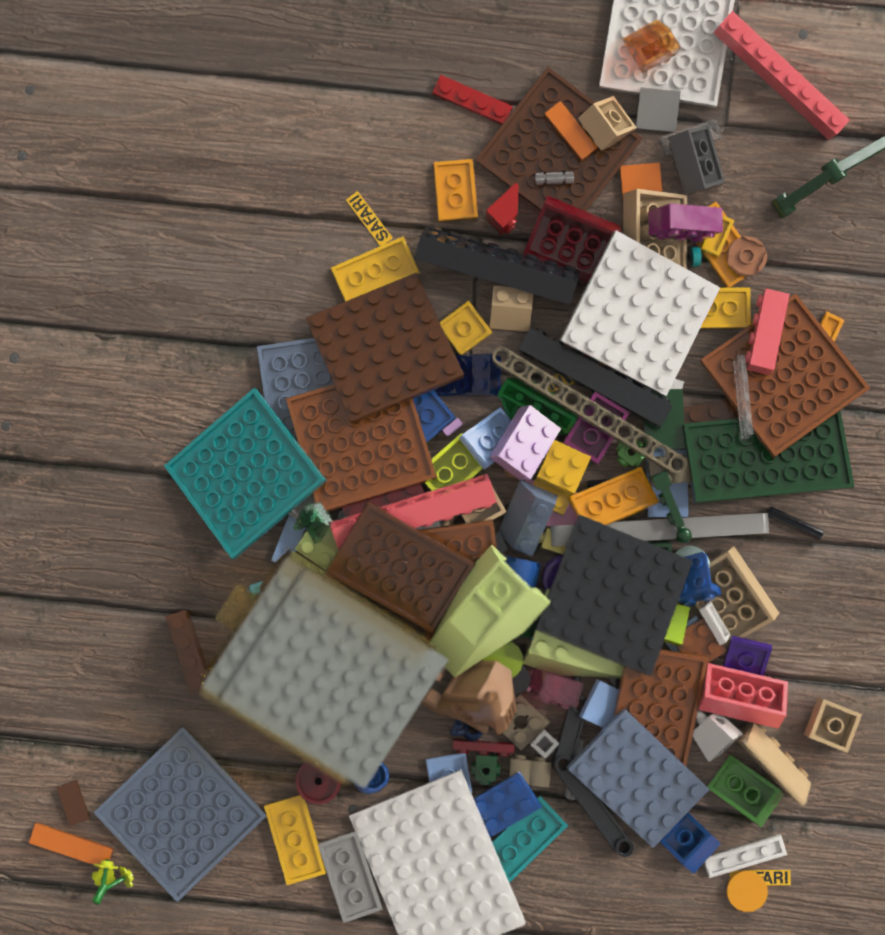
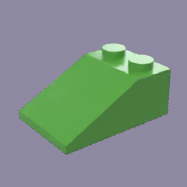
[708,755,784,827]

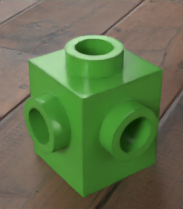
[614,440,644,468]

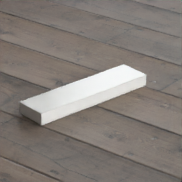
[704,834,787,878]

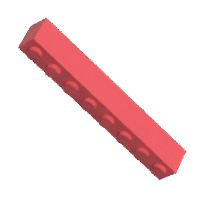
[713,11,850,140]
[331,474,497,550]

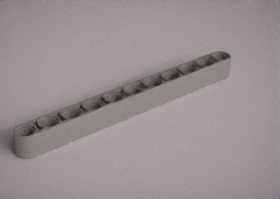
[550,513,770,546]

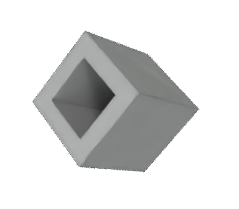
[529,729,559,759]

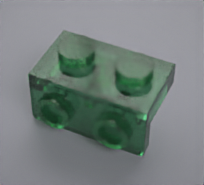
[293,502,332,544]

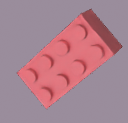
[699,663,788,729]

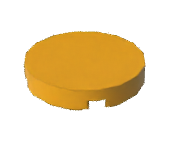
[726,870,768,912]

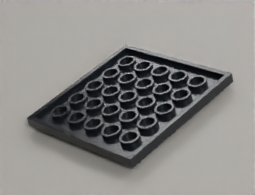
[535,514,692,677]

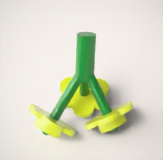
[92,859,134,905]

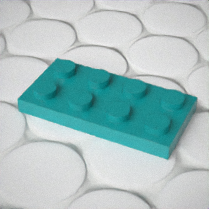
[492,795,568,883]

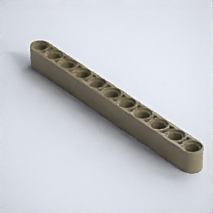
[492,347,687,474]

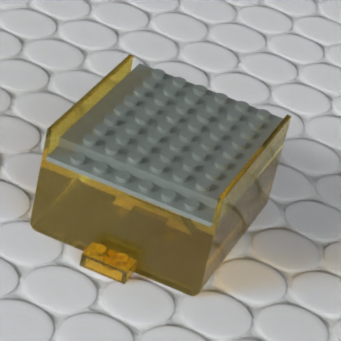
[200,546,448,789]

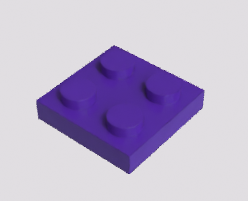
[722,636,772,676]

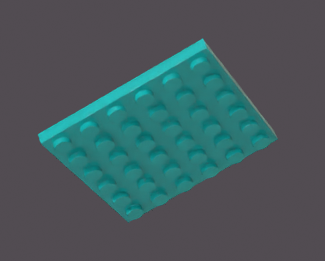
[164,388,327,559]

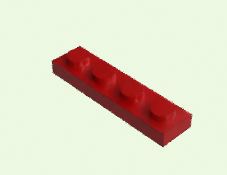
[433,75,513,125]

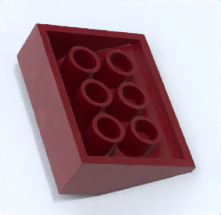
[523,195,622,283]

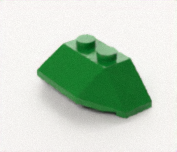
[497,377,578,435]

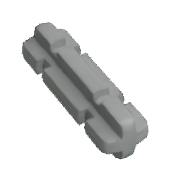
[535,171,574,185]

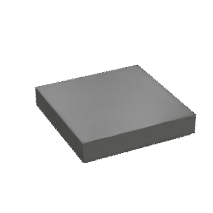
[636,87,681,132]

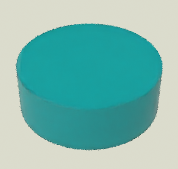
[690,247,701,267]

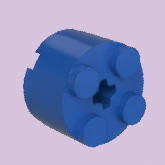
[503,555,542,589]

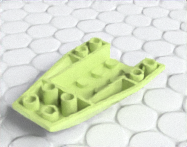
[428,545,551,677]

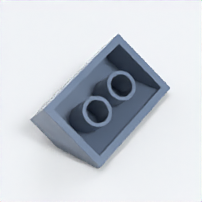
[498,480,558,556]

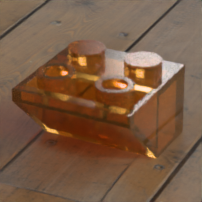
[623,19,680,74]

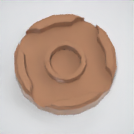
[726,236,767,277]

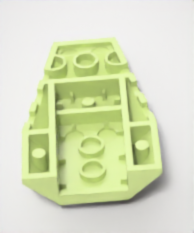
[523,589,623,679]

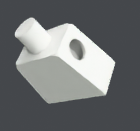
[693,710,743,762]

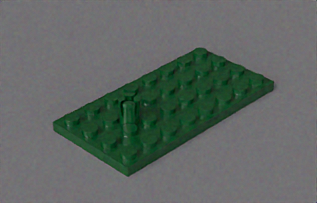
[682,410,855,504]

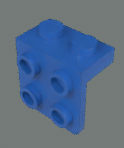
[678,552,721,606]

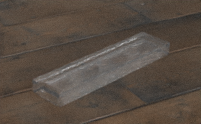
[733,355,753,440]

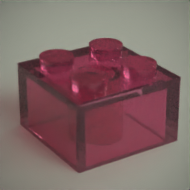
[527,667,584,709]

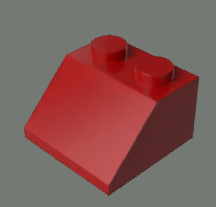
[485,183,519,236]

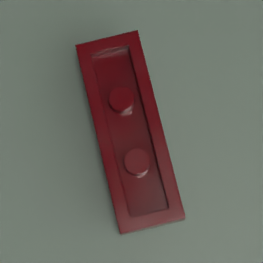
[452,739,514,756]

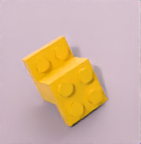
[533,440,591,516]

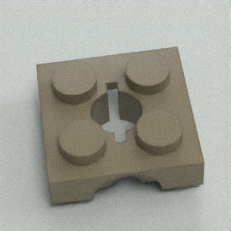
[503,692,550,750]

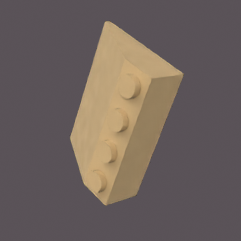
[623,189,687,269]
[695,546,779,648]
[736,722,811,806]

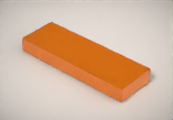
[544,101,598,161]

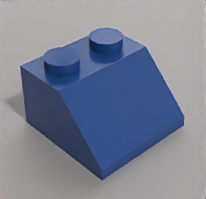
[660,813,721,874]

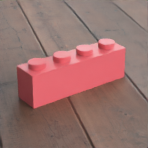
[744,289,790,375]

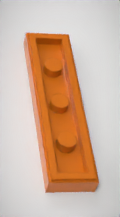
[29,822,114,868]

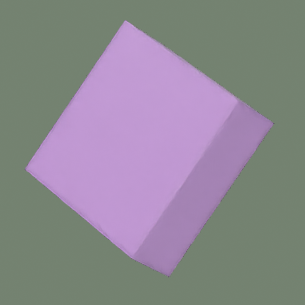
[442,418,462,437]

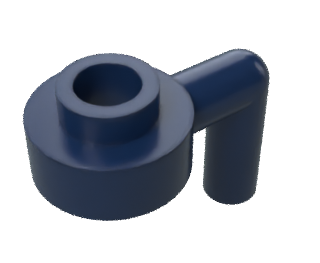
[449,720,483,741]

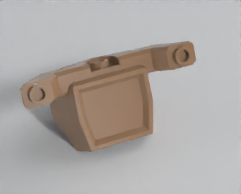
[420,660,517,735]

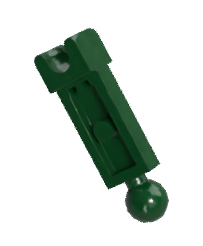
[651,471,692,544]

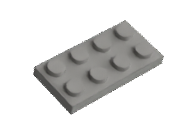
[318,830,383,923]

